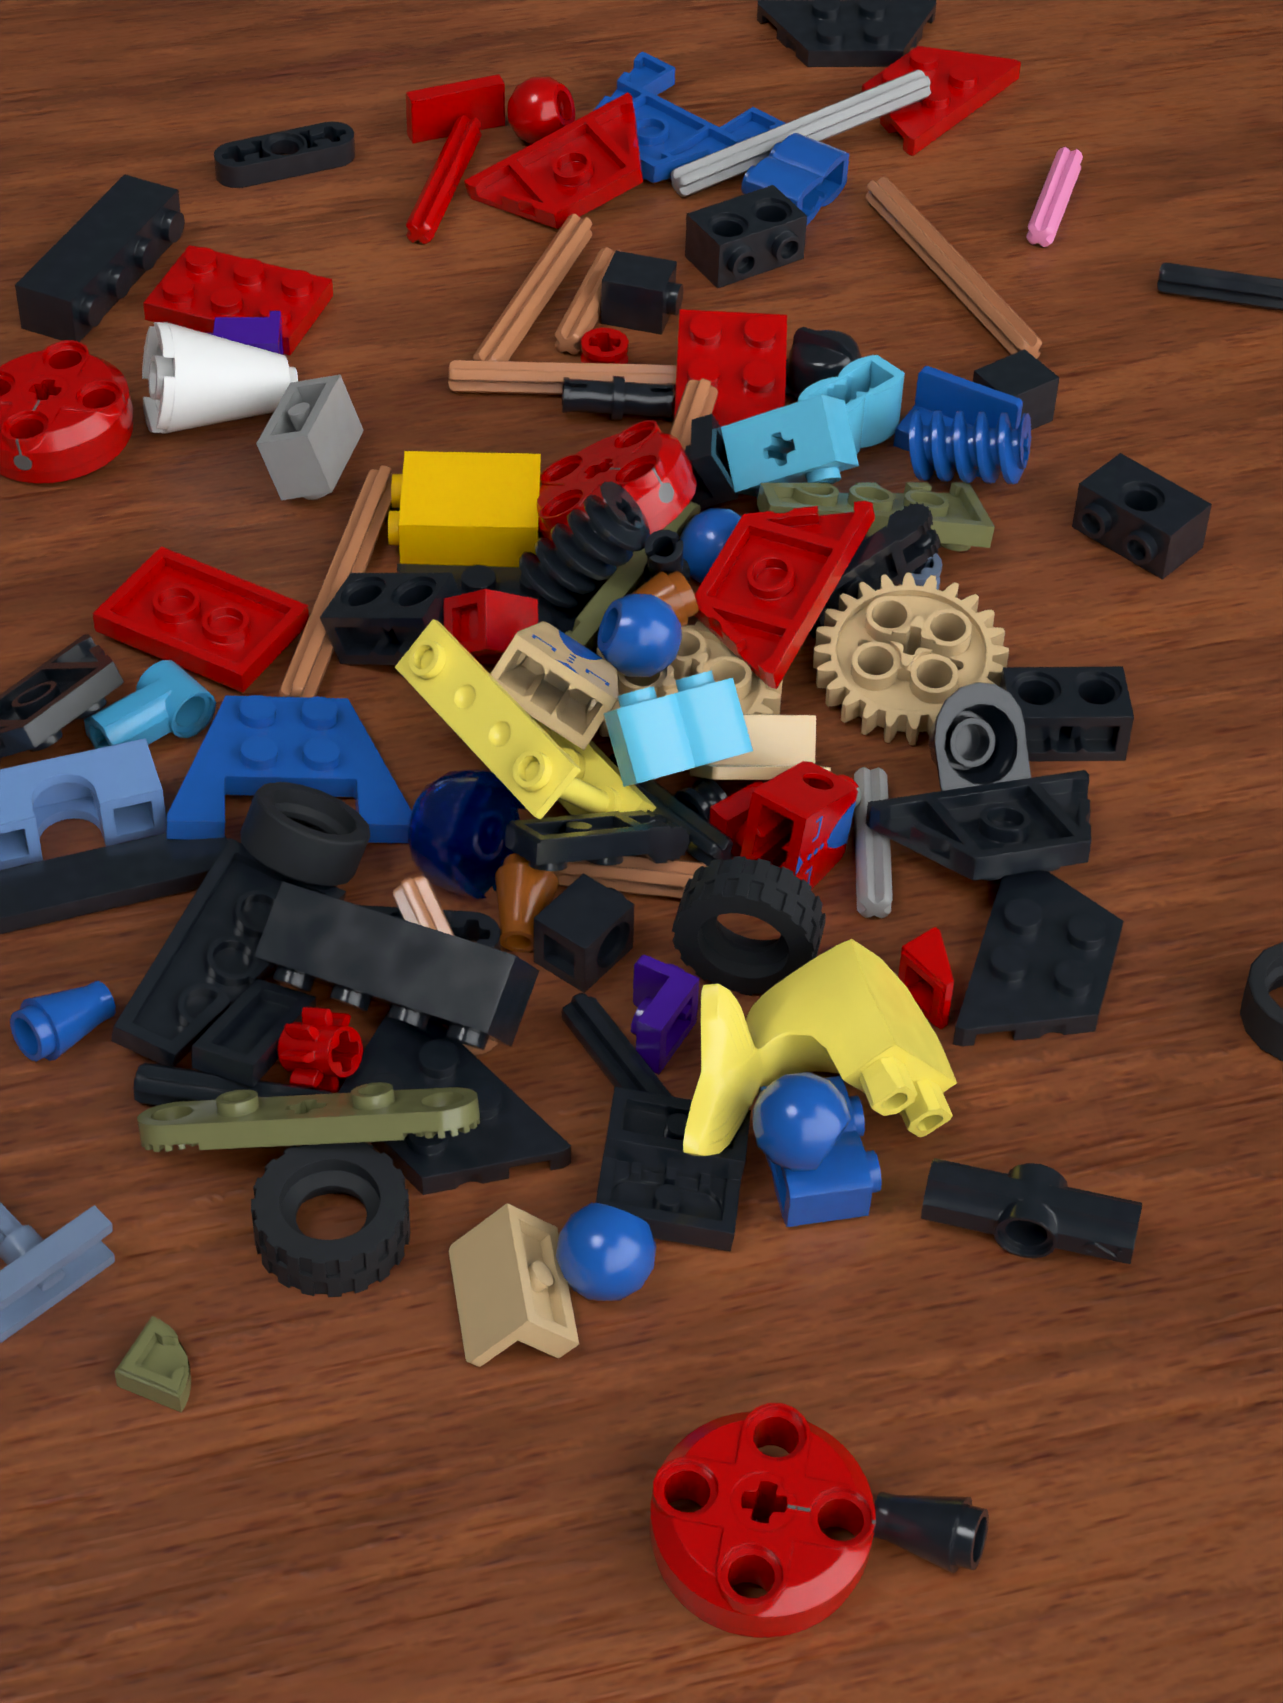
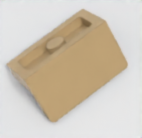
[690,714,831,780]
[449,1203,579,1367]

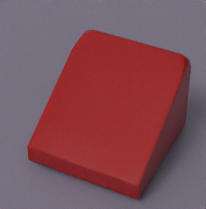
[898,927,954,1030]

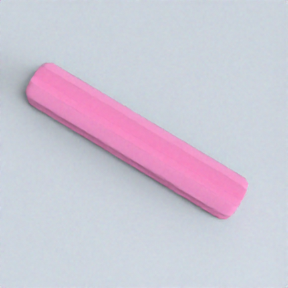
[1026,147,1083,247]

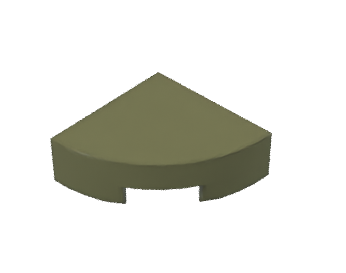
[115,1316,191,1413]

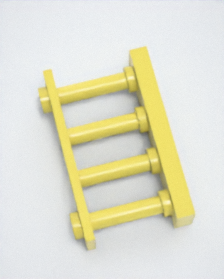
[395,619,657,820]

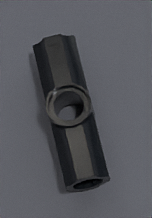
[921,1158,1142,1264]

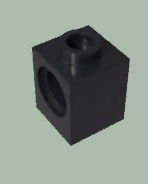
[534,873,635,993]

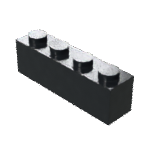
[15,174,185,342]
[254,881,540,1050]

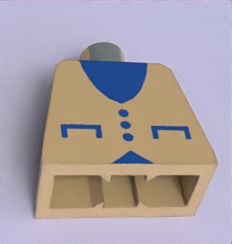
[490,621,619,750]

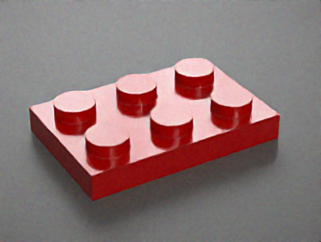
[143,245,333,356]
[674,309,788,427]
[92,546,309,693]

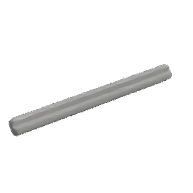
[671,70,931,197]

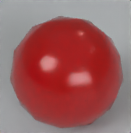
[507,77,575,144]

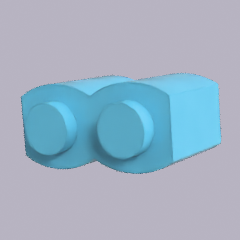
[798,355,905,454]
[603,670,753,787]

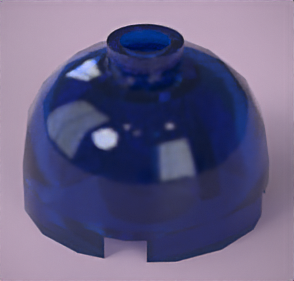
[408,769,527,899]

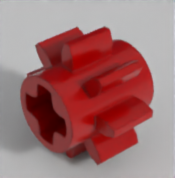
[278,1007,363,1093]

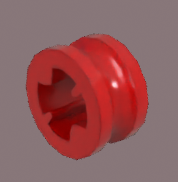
[580,327,629,364]

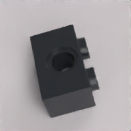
[1072,453,1212,580]

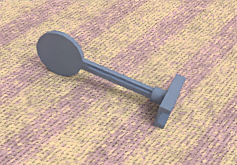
[0,1202,115,1343]

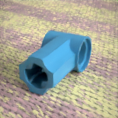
[84,660,216,749]

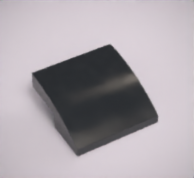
[595,1087,751,1252]

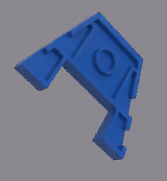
[593,52,785,183]
[166,695,417,843]

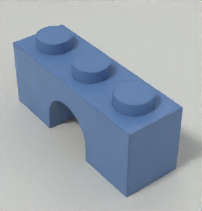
[0,738,167,870]

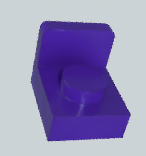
[631,955,699,1075]

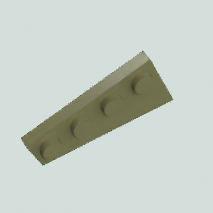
[757,482,995,551]

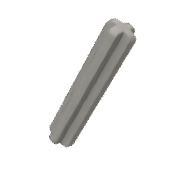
[854,767,893,919]

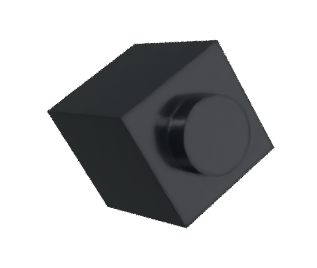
[601,250,684,335]
[973,349,1060,430]

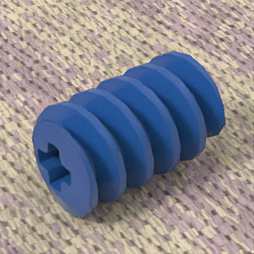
[909,409,1031,485]

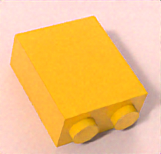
[388,451,541,567]

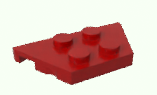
[861,46,1021,156]
[464,93,643,229]
[695,501,875,689]

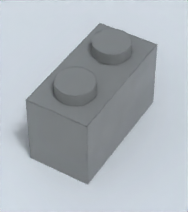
[256,375,364,500]

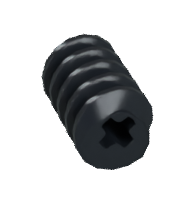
[519,482,650,608]

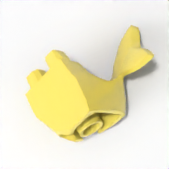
[683,939,957,1156]

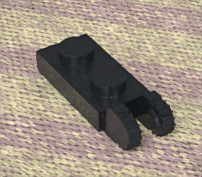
[809,502,941,638]
[505,810,691,871]

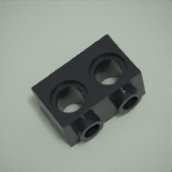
[685,185,807,289]
[320,573,461,665]
[1000,666,1134,762]

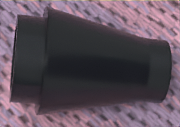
[873,1491,989,1573]

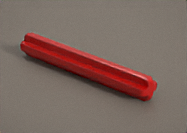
[406,115,482,244]

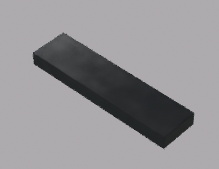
[0,833,228,934]

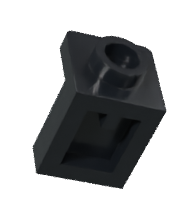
[685,414,739,509]

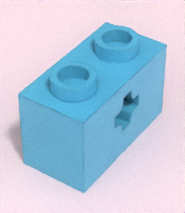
[721,394,859,500]

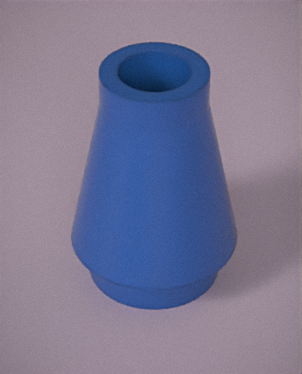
[10,981,116,1061]

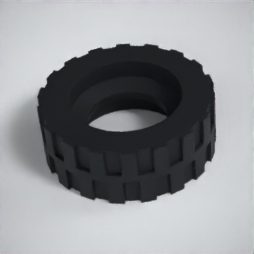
[672,856,826,996]
[251,1142,410,1297]

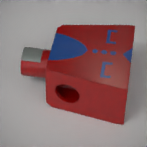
[740,761,861,890]

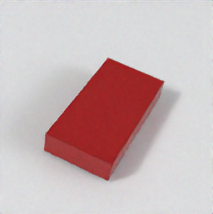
[406,74,505,144]

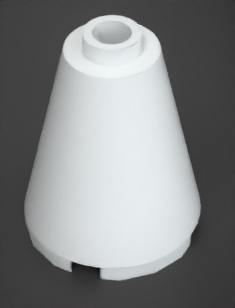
[142,322,298,434]

